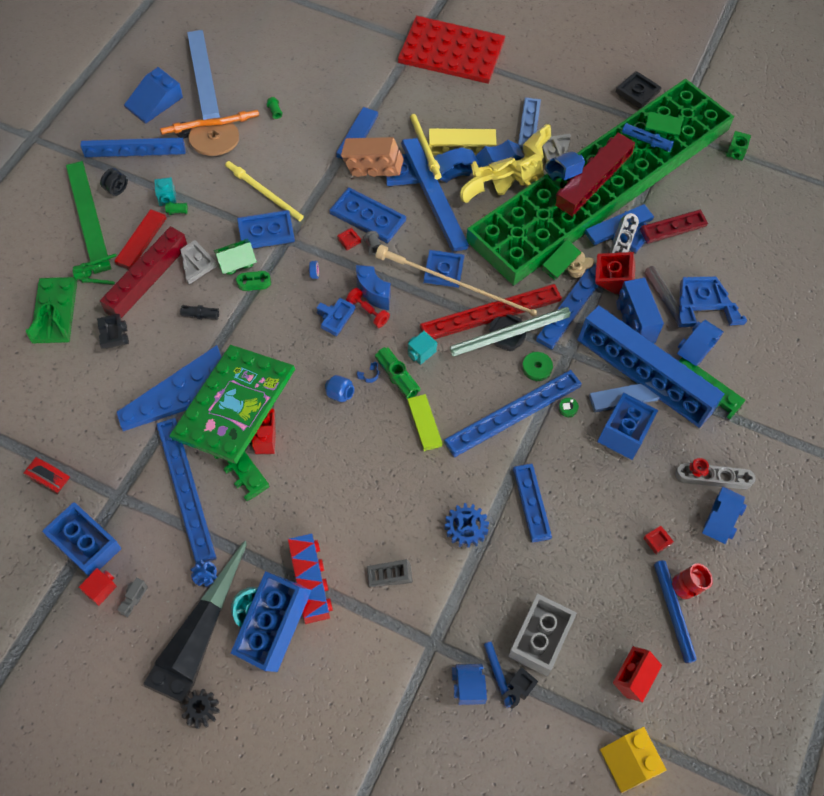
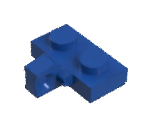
[317,298,356,336]

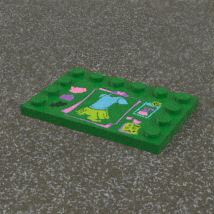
[169,345,296,464]

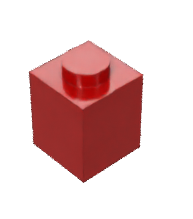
[79,568,117,606]

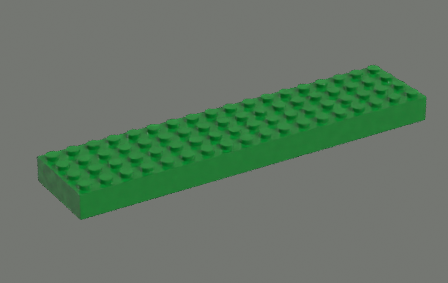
[466,78,734,286]

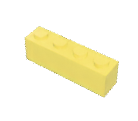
[429,128,497,156]

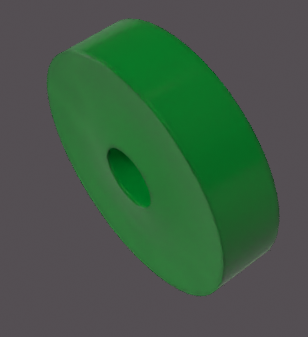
[522,352,553,381]

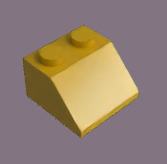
[600,727,667,793]

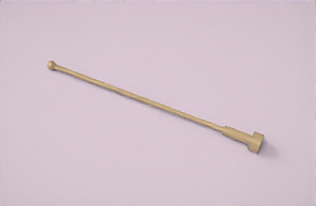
[376,244,537,317]

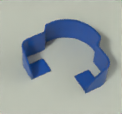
[357,362,379,383]

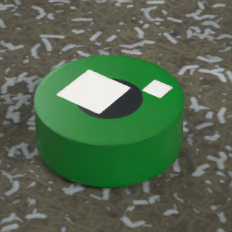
[559,398,579,418]

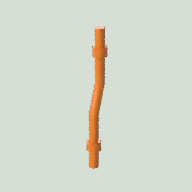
[160,110,259,135]

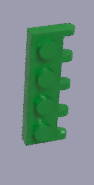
[679,357,746,420]
[213,451,270,501]

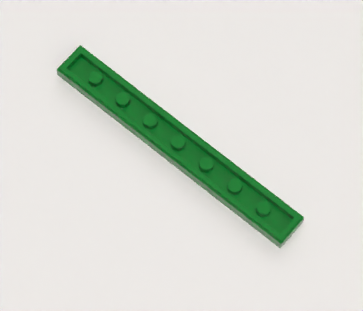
[66,161,112,274]

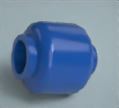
[325,375,354,402]

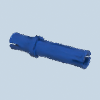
[622,123,674,152]

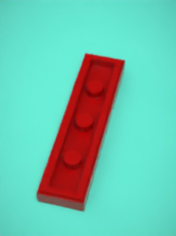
[114,209,167,269]

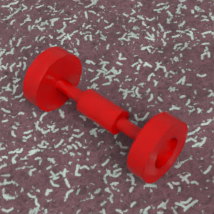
[346,288,390,328]

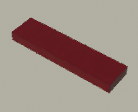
[640,209,708,244]

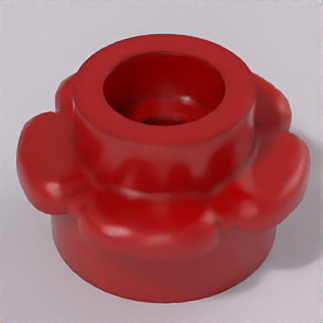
[689,458,709,477]

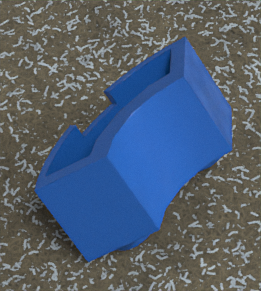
[476,140,524,168]
[434,147,480,183]
[544,151,585,180]
[356,265,391,310]
[677,320,724,366]
[702,486,747,544]
[451,664,487,705]

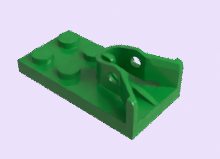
[26,277,78,344]

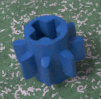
[190,560,217,587]

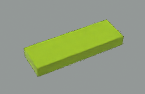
[407,394,443,451]

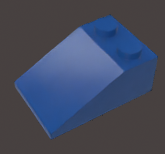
[124,67,183,124]
[597,393,658,460]

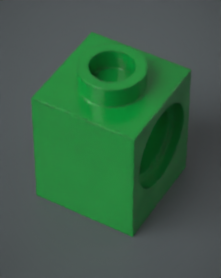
[726,131,751,161]

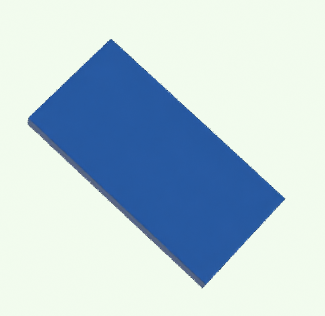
[330,187,406,244]

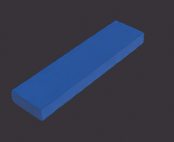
[336,107,378,159]
[585,204,654,246]
[513,463,552,543]

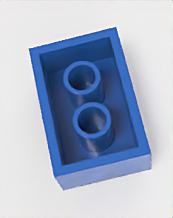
[616,278,664,343]
[42,502,121,577]

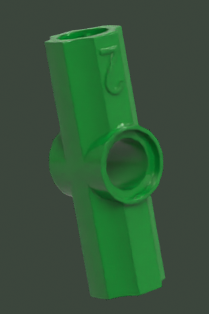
[375,347,420,399]

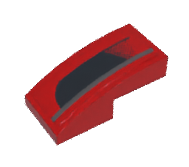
[23,457,70,495]

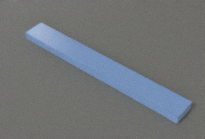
[187,30,220,120]

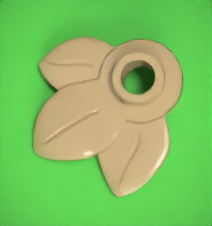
[566,252,594,278]

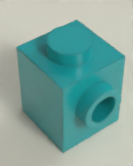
[154,177,177,206]
[408,331,437,365]

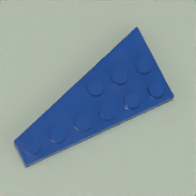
[117,345,222,431]

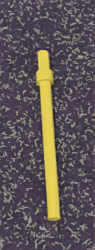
[410,114,442,179]
[225,161,304,221]

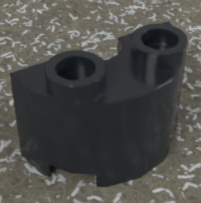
[97,314,129,349]

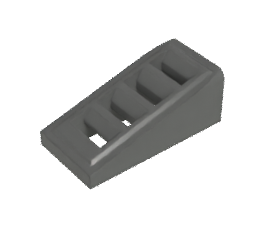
[367,559,413,587]

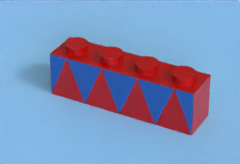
[288,534,333,624]

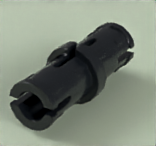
[180,305,219,320]

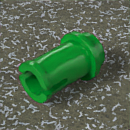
[266,97,283,119]
[165,201,188,215]

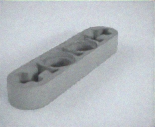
[676,463,756,489]

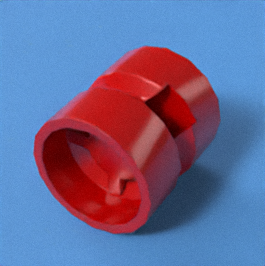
[672,563,713,599]

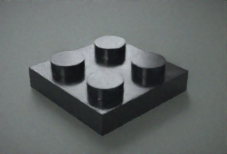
[616,71,661,109]

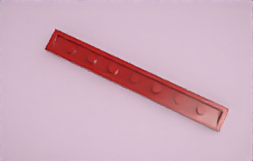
[420,284,562,340]

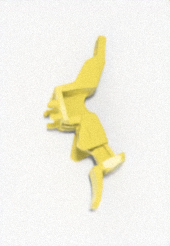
[460,124,551,203]

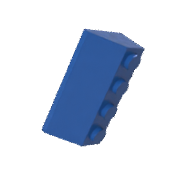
[231,571,312,672]

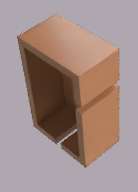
[341,137,404,177]

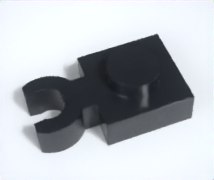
[501,667,538,709]

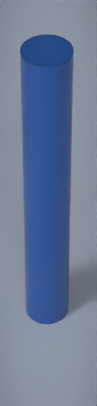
[484,642,513,708]

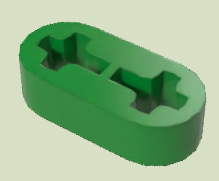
[236,271,271,291]

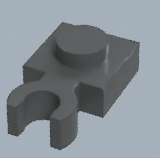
[117,577,148,618]

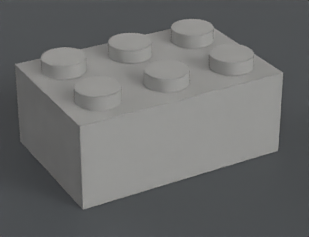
[508,593,577,677]

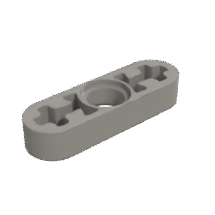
[609,213,639,253]

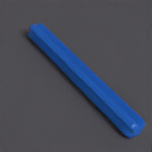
[654,560,697,663]

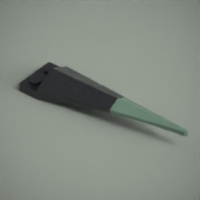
[144,541,247,704]

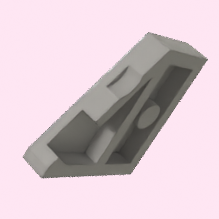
[542,134,571,162]
[180,240,217,284]

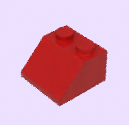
[595,252,635,294]

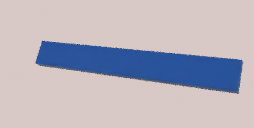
[401,138,469,252]
[444,370,582,458]
[157,418,217,563]

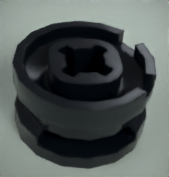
[100,168,128,196]

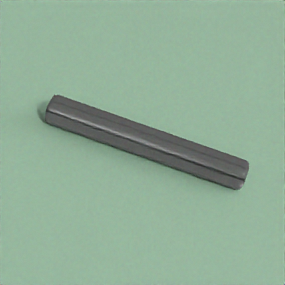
[645,266,679,323]

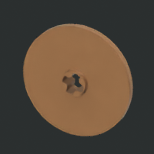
[189,123,239,156]

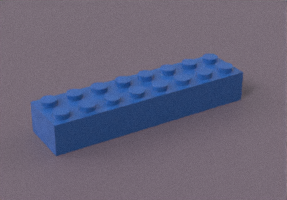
[578,306,725,428]

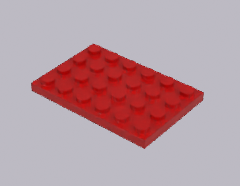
[398,16,505,84]

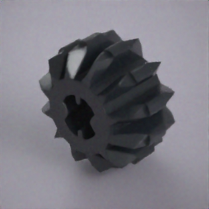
[181,689,220,729]

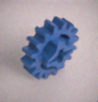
[444,503,489,548]

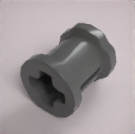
[363,231,382,255]

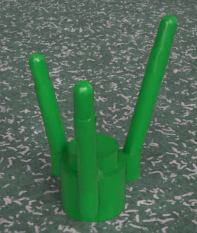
[73,254,117,285]

